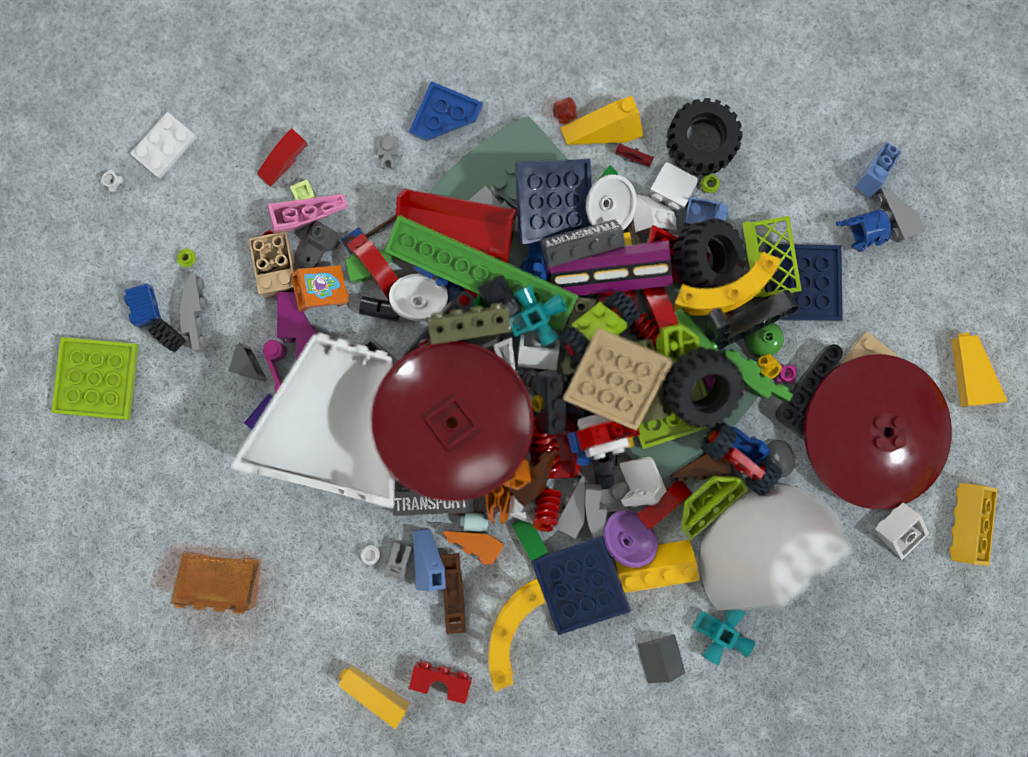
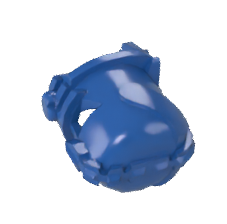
[836,209,891,252]

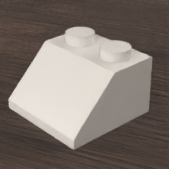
[633,195,677,235]
[518,327,560,370]
[875,503,929,560]

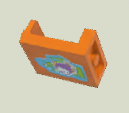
[291,265,349,312]

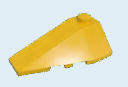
[560,95,643,145]

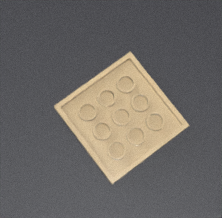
[564,327,673,430]

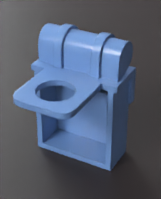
[683,197,729,226]

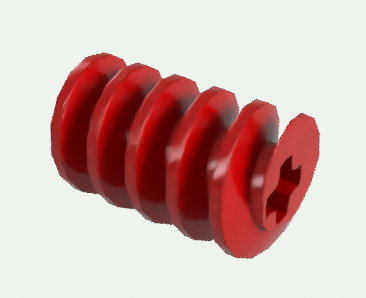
[628,313,660,352]
[532,431,562,472]
[533,488,562,532]

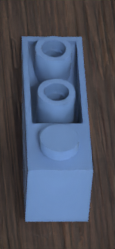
[855,141,902,198]
[413,529,446,591]

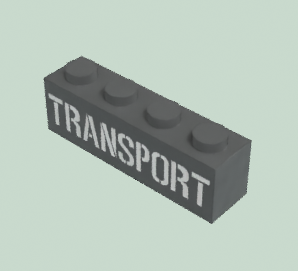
[540,219,625,267]
[393,488,474,516]

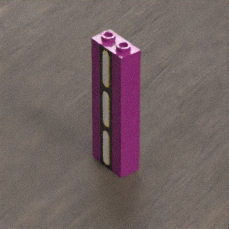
[547,241,673,295]

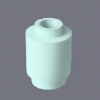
[460,512,488,532]

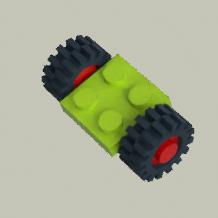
[558,290,640,364]

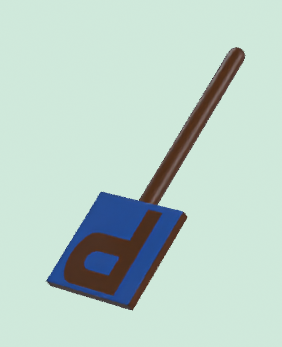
[340,215,396,255]

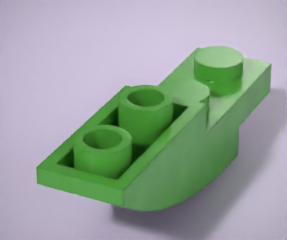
[722,349,793,402]

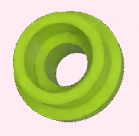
[700,174,720,193]
[177,249,196,268]

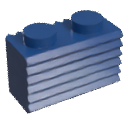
[124,283,161,328]

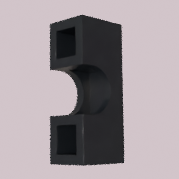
[535,370,567,435]

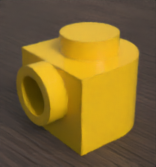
[757,353,782,379]

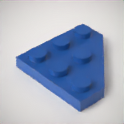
[409,81,483,141]

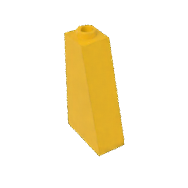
[951,332,1007,407]
[338,665,410,729]

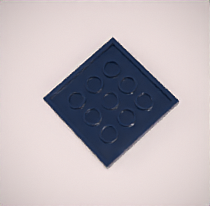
[515,159,592,244]
[765,244,843,321]
[531,535,632,635]

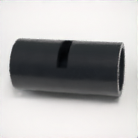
[359,296,399,322]
[593,452,614,489]

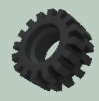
[148,318,186,352]

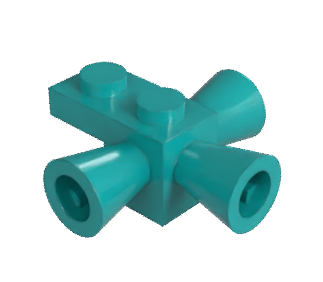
[509,284,567,346]
[692,609,755,666]

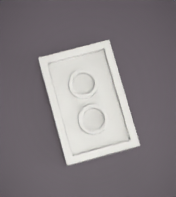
[130,112,197,179]

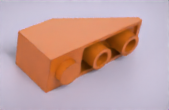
[442,530,505,565]

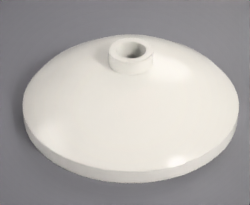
[586,175,637,230]
[389,274,448,321]

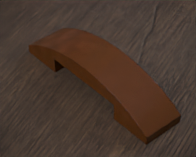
[440,553,466,634]

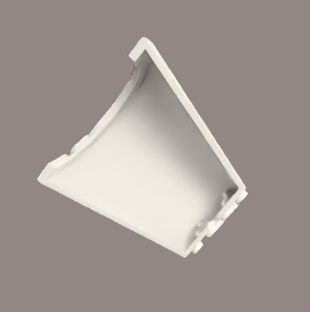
[231,333,394,508]
[699,484,851,611]

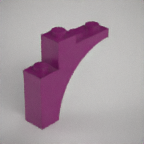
[277,292,355,361]

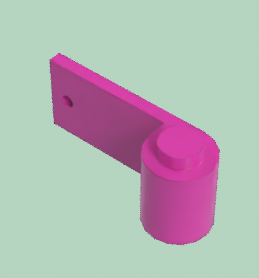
[263,340,287,393]

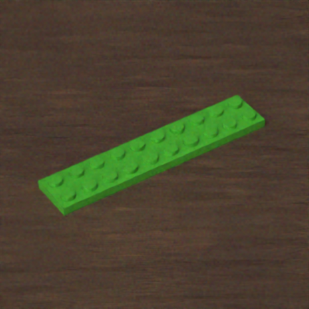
[384,215,579,332]

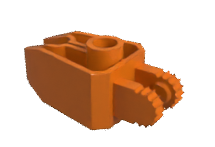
[485,485,513,524]

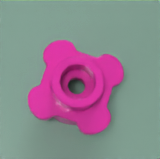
[776,364,796,384]

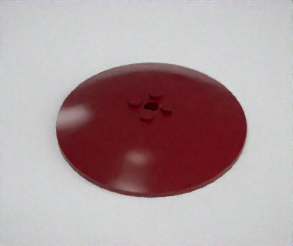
[371,341,533,502]
[804,354,952,509]

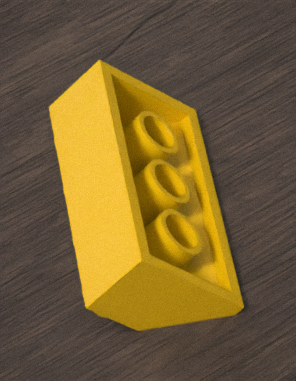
[949,483,998,566]
[614,539,700,593]

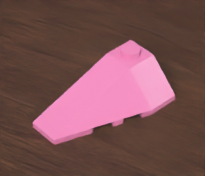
[268,194,348,234]

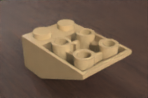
[249,231,297,298]

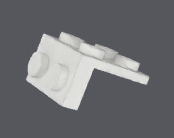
[648,163,698,212]
[577,414,629,460]
[620,457,667,507]

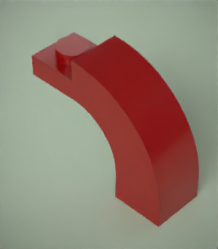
[347,234,399,300]

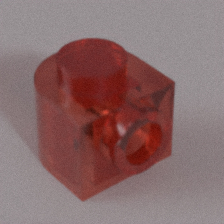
[553,97,577,124]

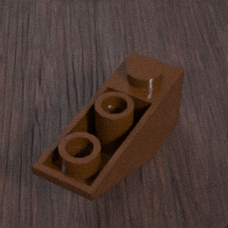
[509,449,557,507]
[670,453,731,481]

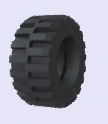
[666,98,743,176]
[673,218,747,289]
[662,347,744,428]

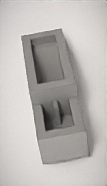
[585,483,607,539]

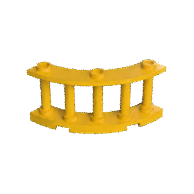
[673,252,782,317]
[489,578,545,692]

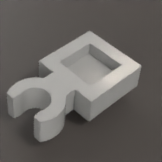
[378,136,398,169]

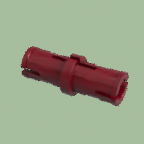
[615,143,654,168]

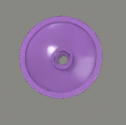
[603,510,658,568]

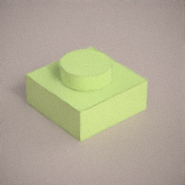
[290,179,316,200]

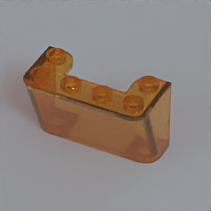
[170,552,262,614]

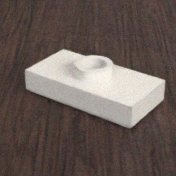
[509,495,536,525]

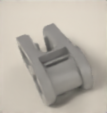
[384,541,413,582]

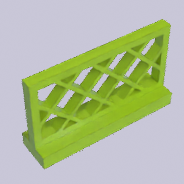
[743,216,802,300]

